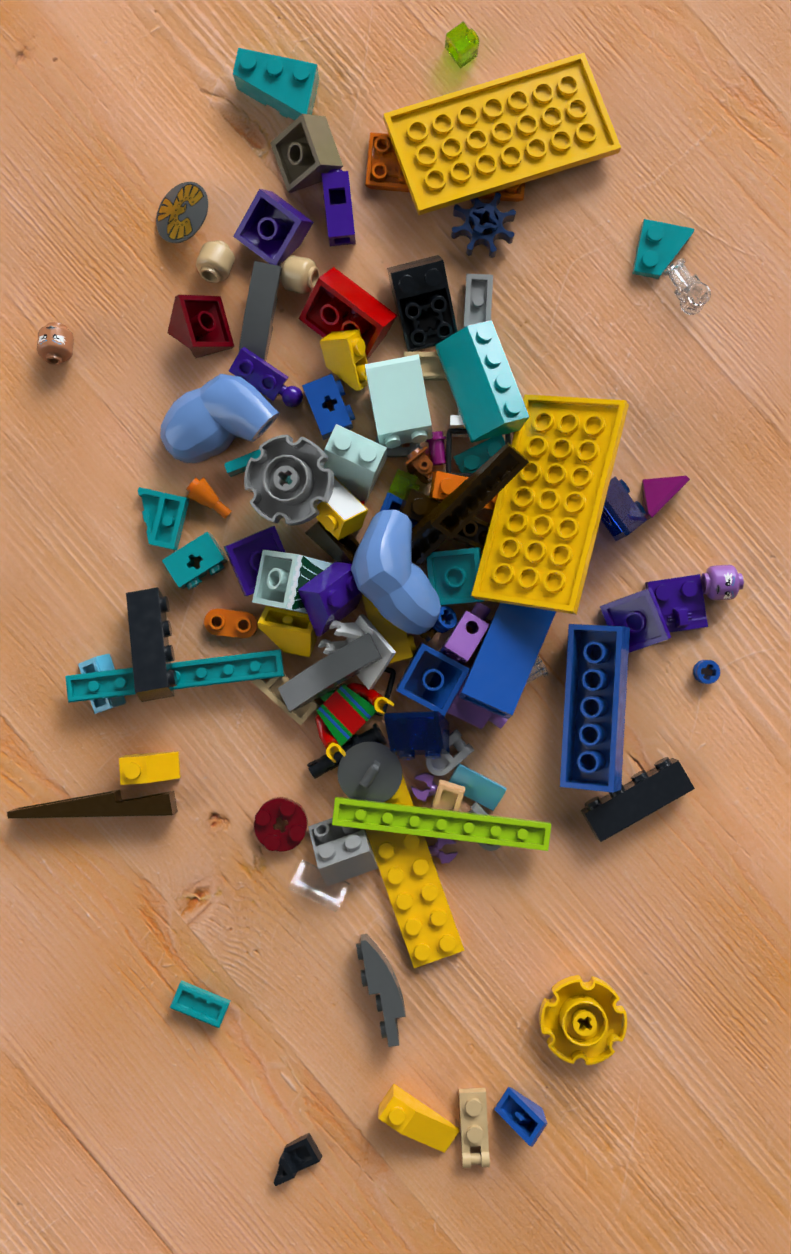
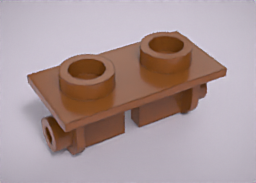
[405,446,433,484]

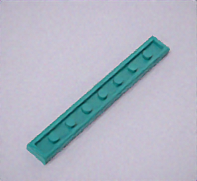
[65,649,284,703]

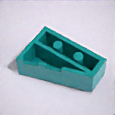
[233,48,319,120]

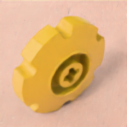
[539,975,627,1065]

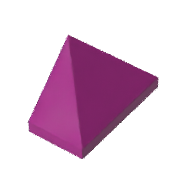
[643,476,690,520]

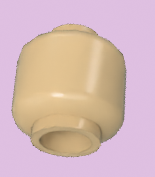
[196,240,235,283]
[280,255,320,294]

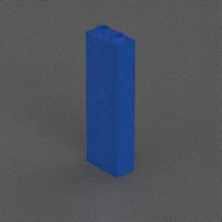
[459,603,556,719]

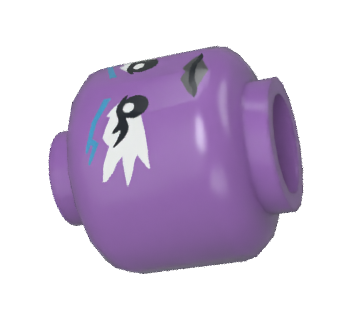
[701,565,744,600]

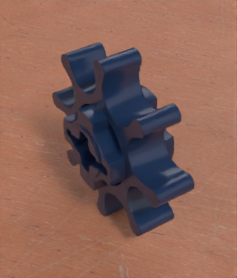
[451,192,516,258]

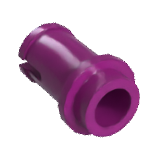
[425,431,446,466]

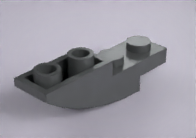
[356,934,406,1047]

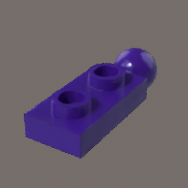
[229,347,303,407]

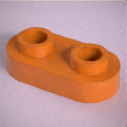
[204,608,258,638]

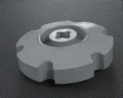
[244,435,334,526]

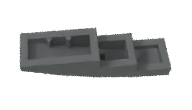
[239,261,282,361]
[278,633,382,713]

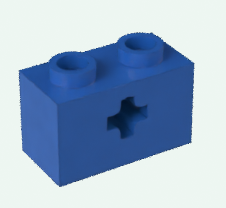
[302,374,355,440]

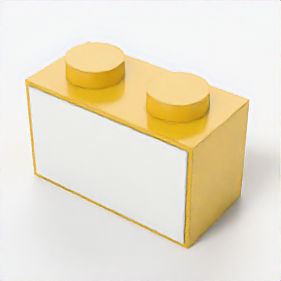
[315,477,368,540]

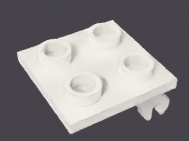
[318,614,396,690]

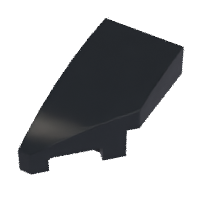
[274,1133,322,1186]

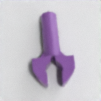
[411,772,438,801]
[428,838,458,864]

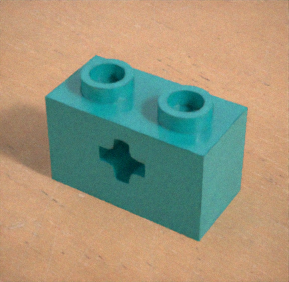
[162,532,228,590]

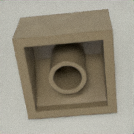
[270,114,343,193]

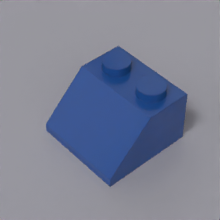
[396,642,470,717]

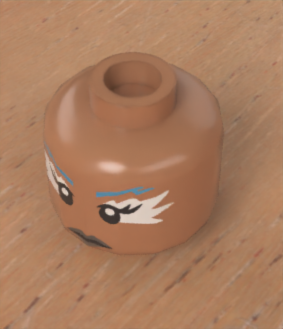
[37,322,74,365]

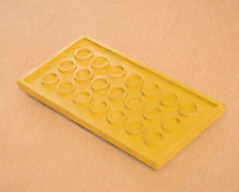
[383,53,621,216]
[471,394,629,615]

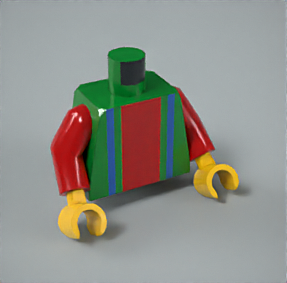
[315,682,394,763]

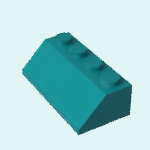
[435,320,529,443]

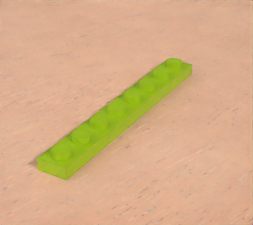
[332,797,551,851]

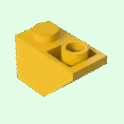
[320,329,368,391]

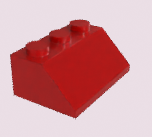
[298,267,398,360]

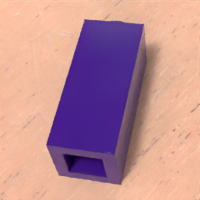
[322,169,356,247]

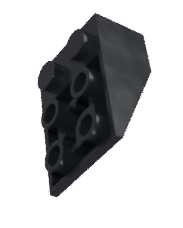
[387,255,458,352]

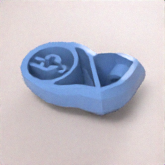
[160,374,279,463]
[351,510,441,635]

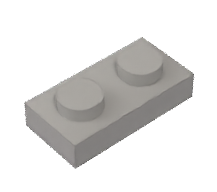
[463,274,493,328]

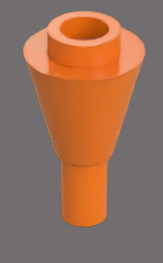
[186,477,232,519]

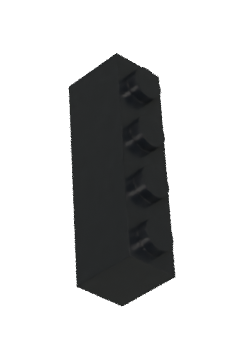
[126,587,177,702]
[581,757,695,842]

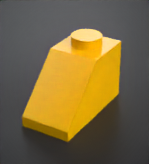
[258,606,317,657]
[119,751,181,785]

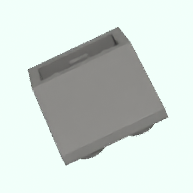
[308,818,378,886]

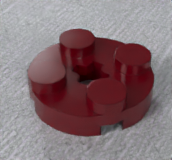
[254,797,308,852]

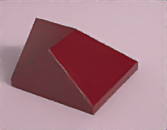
[167,295,235,358]

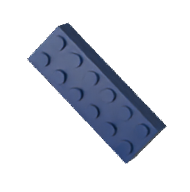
[560,624,630,793]

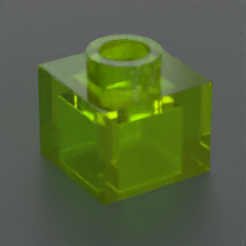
[445,22,479,69]
[388,469,420,500]

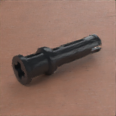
[307,723,387,779]

